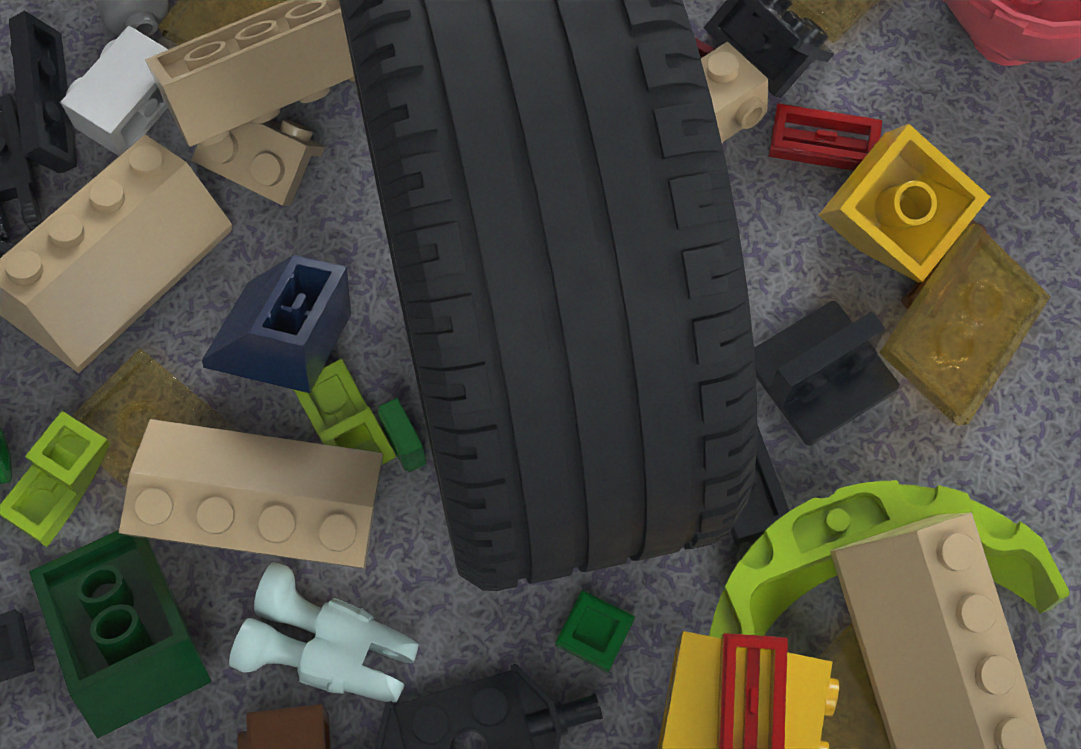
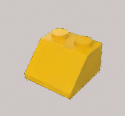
[818,124,991,283]

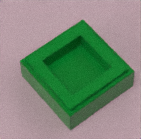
[378,398,427,473]
[555,590,636,673]

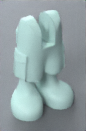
[229,562,419,702]

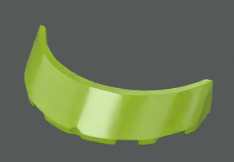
[709,480,1070,638]

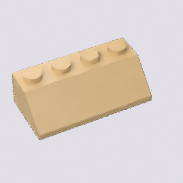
[145,0,355,147]
[0,134,233,373]
[119,419,383,569]
[830,512,1046,749]

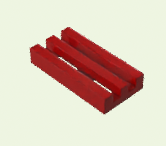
[768,103,882,171]
[717,633,788,749]

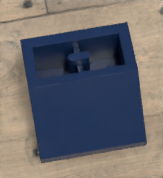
[202,255,351,393]

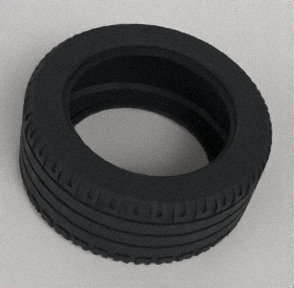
[339,0,757,591]

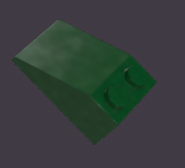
[29,530,212,739]

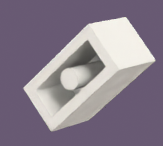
[60,25,168,156]

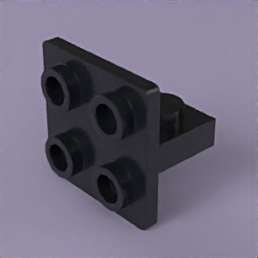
[703,0,834,98]
[754,301,900,446]

